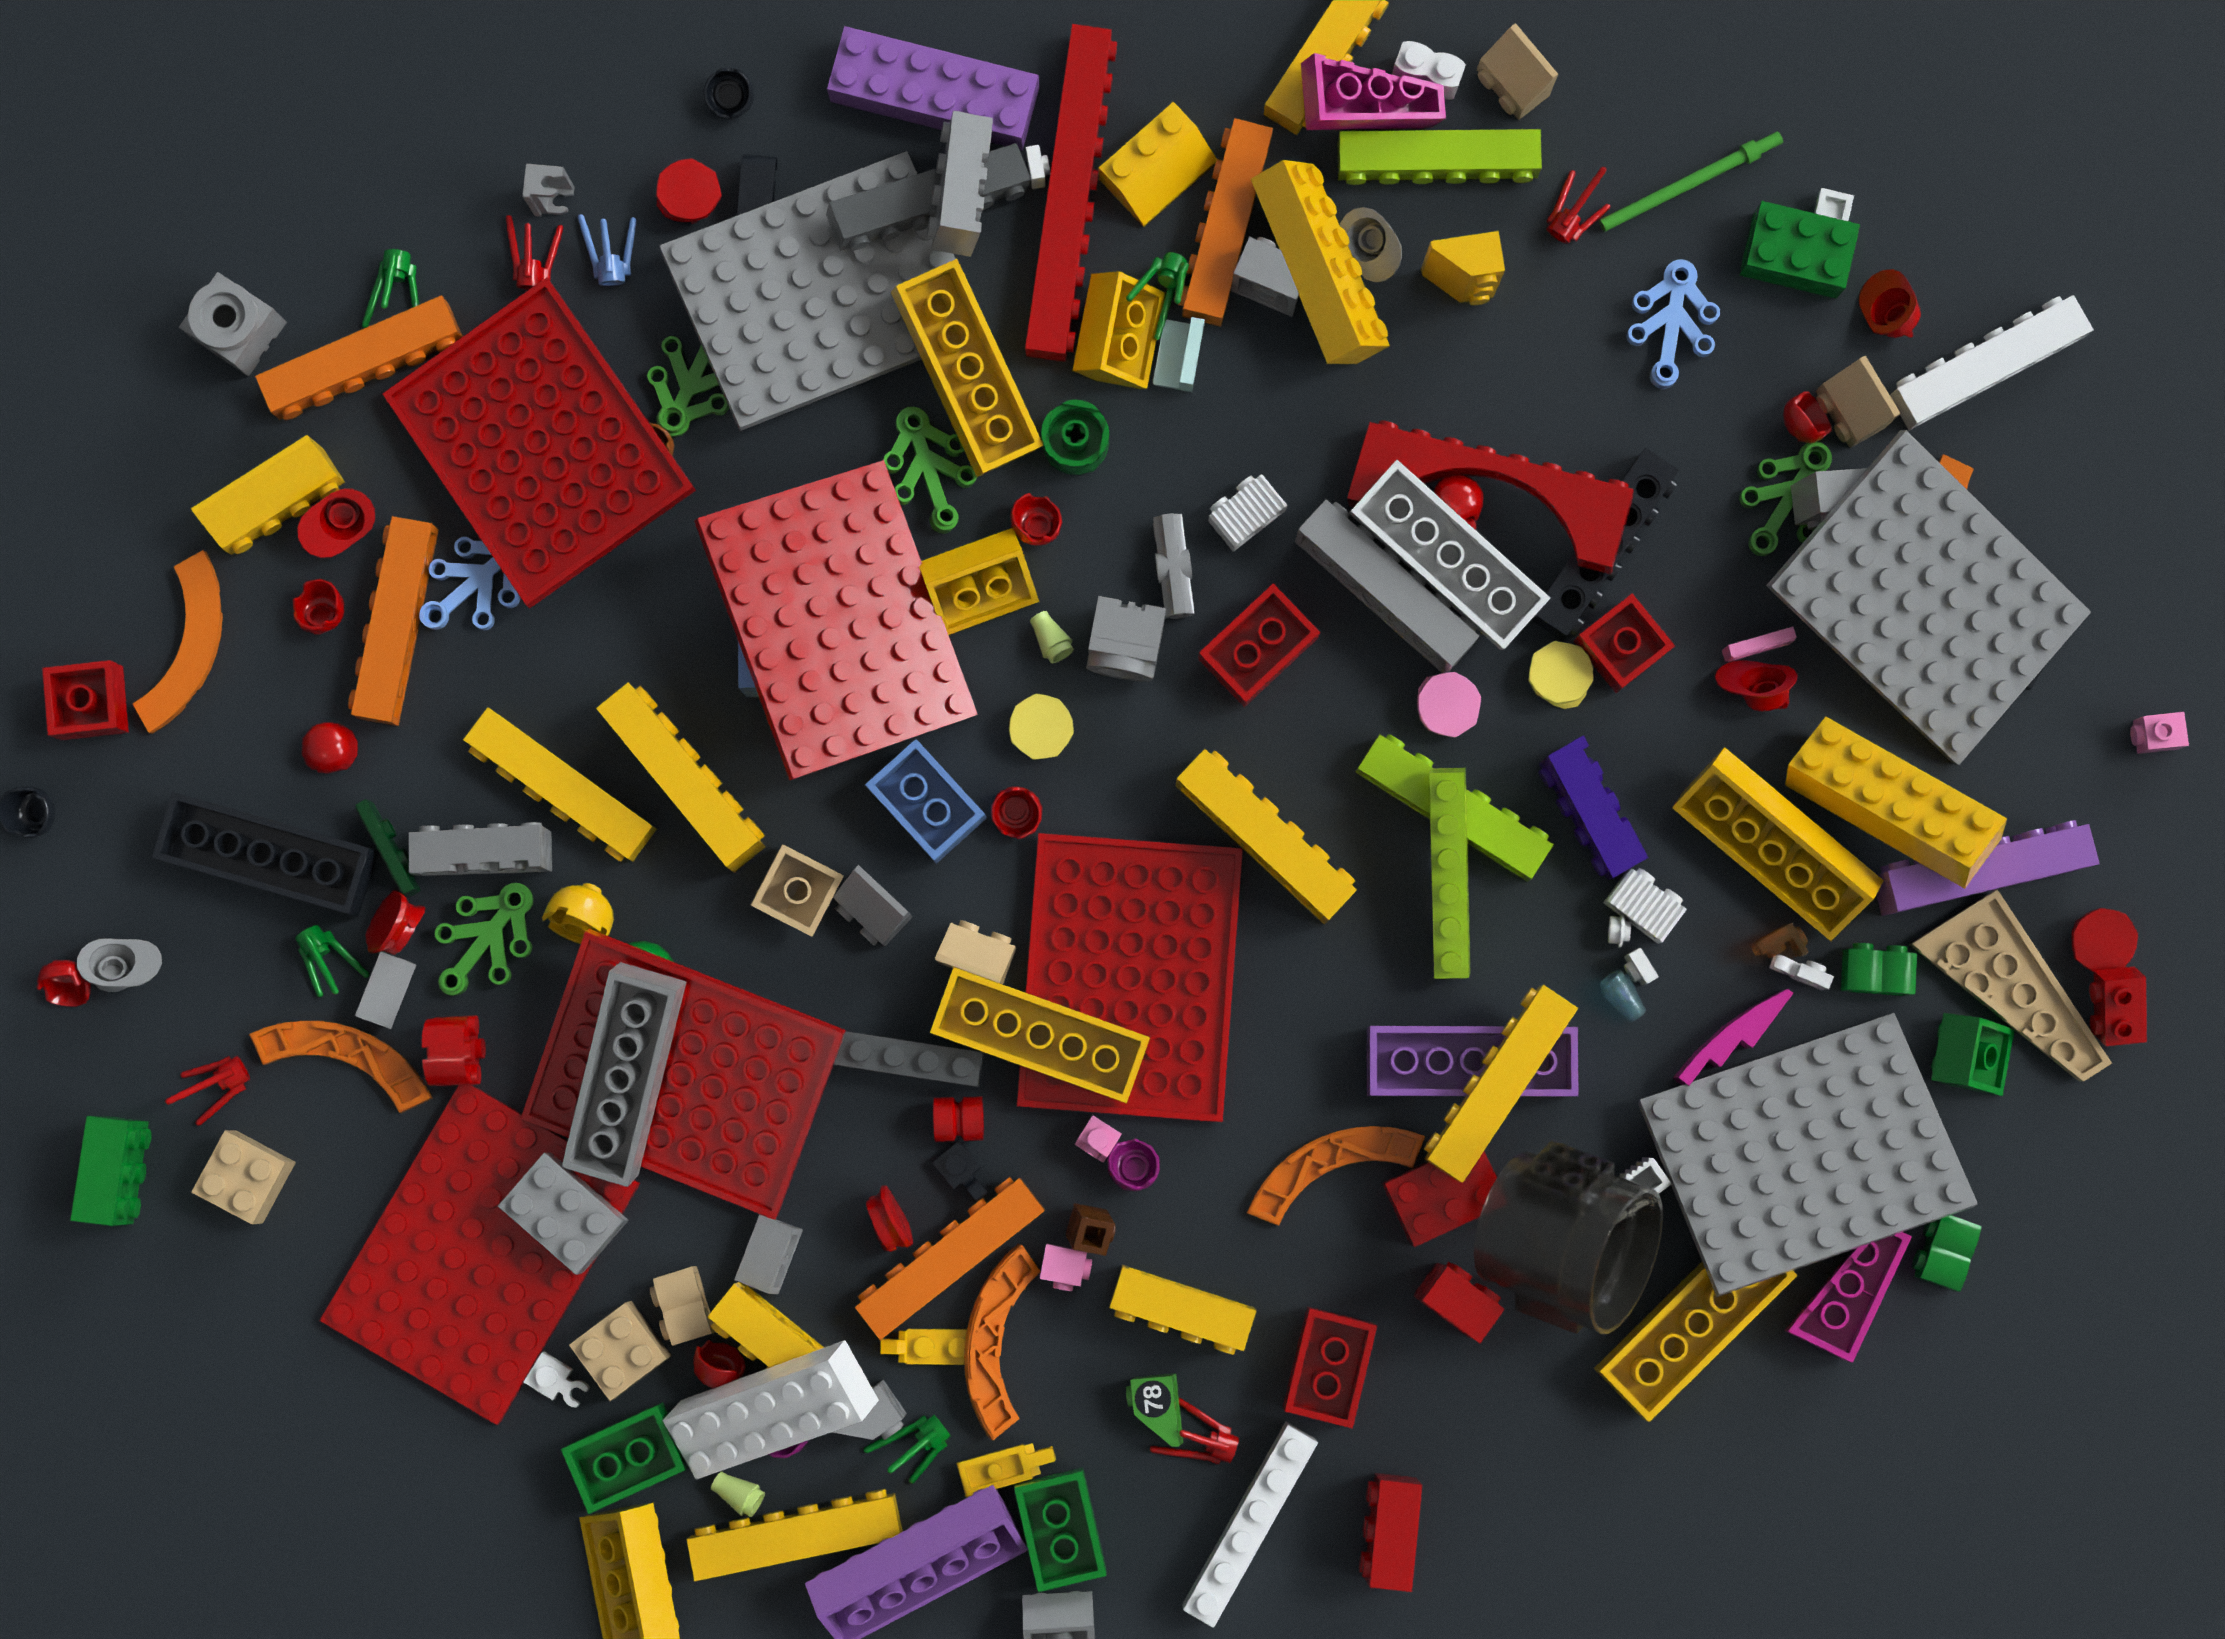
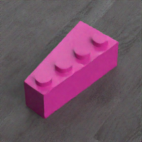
[1301,53,1446,130]
[1785,1232,1912,1363]

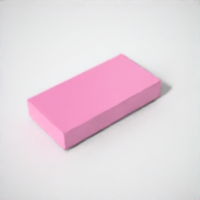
[1722,627,1797,662]

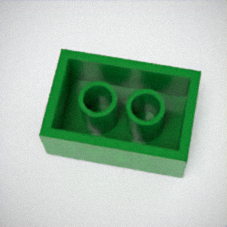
[1739,201,1860,299]
[70,1116,151,1226]
[561,1402,689,1514]
[1014,1467,1107,1592]

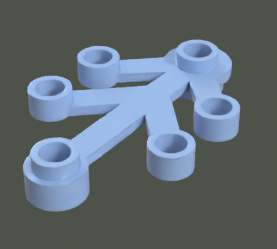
[1626,259,1720,389]
[419,537,520,630]

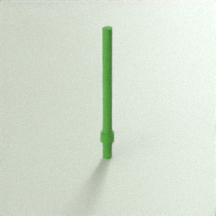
[1599,131,1783,232]

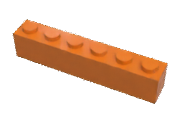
[1178,118,1273,327]
[255,295,463,420]
[348,516,439,726]
[855,1177,1045,1340]

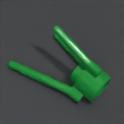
[362,249,419,328]
[1126,252,1189,340]
[295,925,369,998]
[863,1414,951,1484]

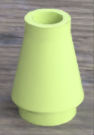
[1030,611,1074,663]
[711,1471,765,1517]

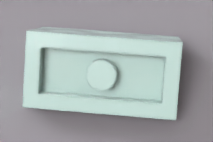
[1153,317,1205,392]

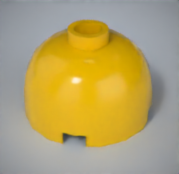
[542,883,614,944]

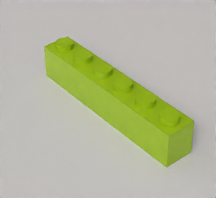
[1337,129,1542,185]
[1356,734,1554,882]
[1429,768,1470,979]

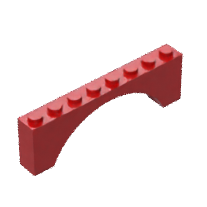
[1347,420,1634,574]

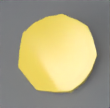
[1528,641,1593,709]
[1008,693,1074,760]

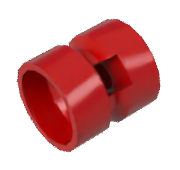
[933,1096,984,1142]

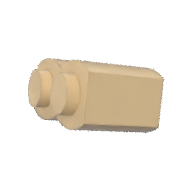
[650,1266,715,1346]

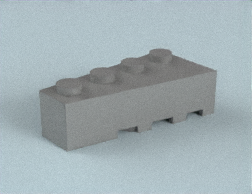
[409,822,552,876]

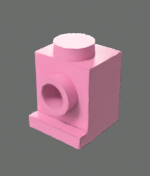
[1075,1116,1122,1163]

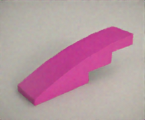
[1673,989,1793,1086]

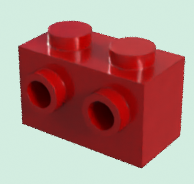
[2089,966,2147,1046]

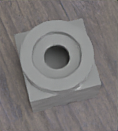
[179,272,287,377]
[1086,596,1166,682]

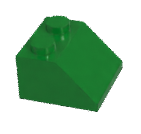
[1931,1013,2014,1096]

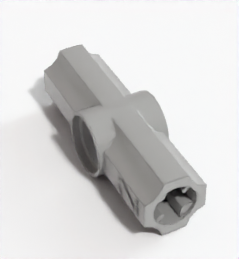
[1153,513,1194,619]

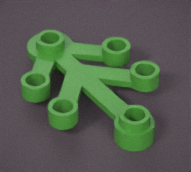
[647,336,729,437]
[882,407,977,534]
[1739,442,1832,556]
[435,883,533,996]

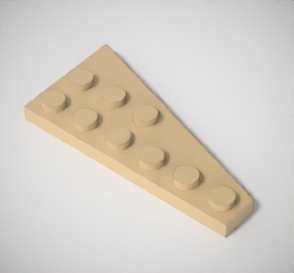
[1909,889,2112,1082]

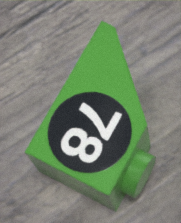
[1126,1373,1184,1447]

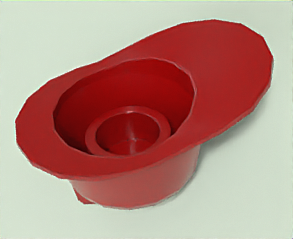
[1859,269,1921,338]
[297,489,375,558]
[1715,660,1798,712]

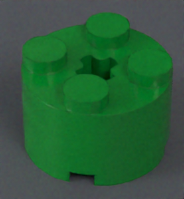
[1041,400,1109,475]

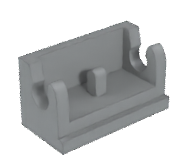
[522,164,575,217]
[355,951,416,1029]
[734,1215,803,1294]

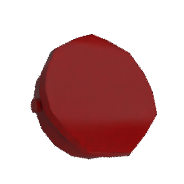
[656,158,722,224]
[365,890,426,955]
[2072,908,2138,972]
[866,1185,913,1252]

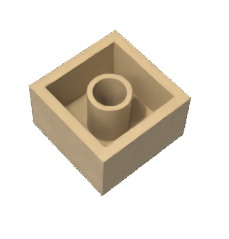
[191,1130,296,1224]
[569,1301,672,1401]

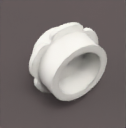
[1608,914,1631,948]

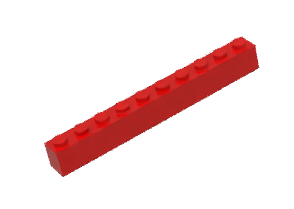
[1025,24,1118,362]

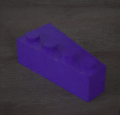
[1538,735,1648,880]

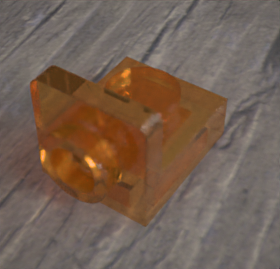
[1749,923,1809,958]

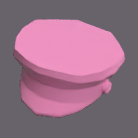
[1417,672,1481,738]

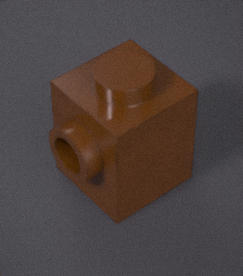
[1066,1203,1116,1256]

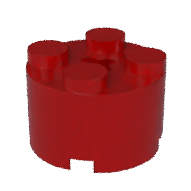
[422,1015,486,1086]

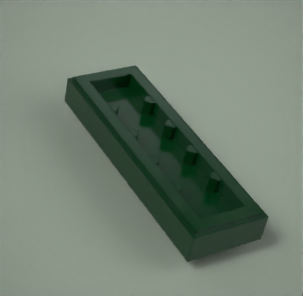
[355,799,421,897]

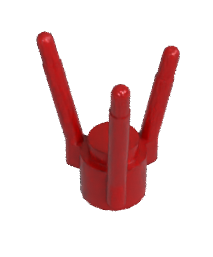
[1546,167,1610,244]
[506,215,563,290]
[165,1056,250,1126]
[1150,1398,1239,1465]

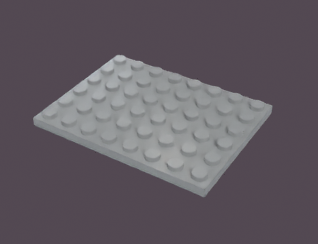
[659,151,956,431]
[1766,430,2091,766]
[1638,1013,1978,1297]

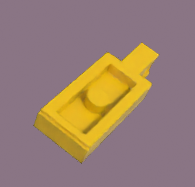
[880,1328,967,1365]
[957,1443,1056,1497]

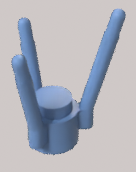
[578,214,636,286]

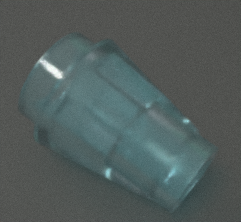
[1598,969,1646,1022]

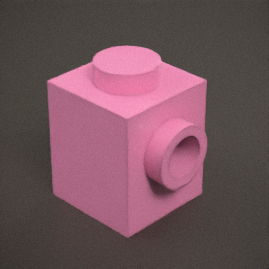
[2130,712,2189,754]
[1040,1243,1093,1291]

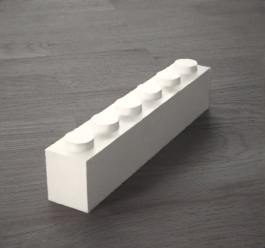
[1890,295,2094,430]
[1182,1421,1318,1628]

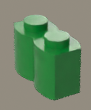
[1841,943,1917,996]
[1912,1215,1982,1292]

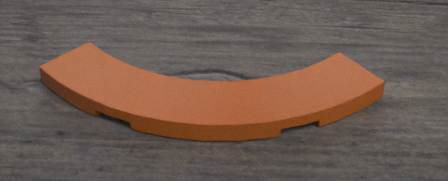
[133,550,223,734]
[249,1021,433,1113]
[1247,1126,1425,1226]
[964,1243,1041,1440]

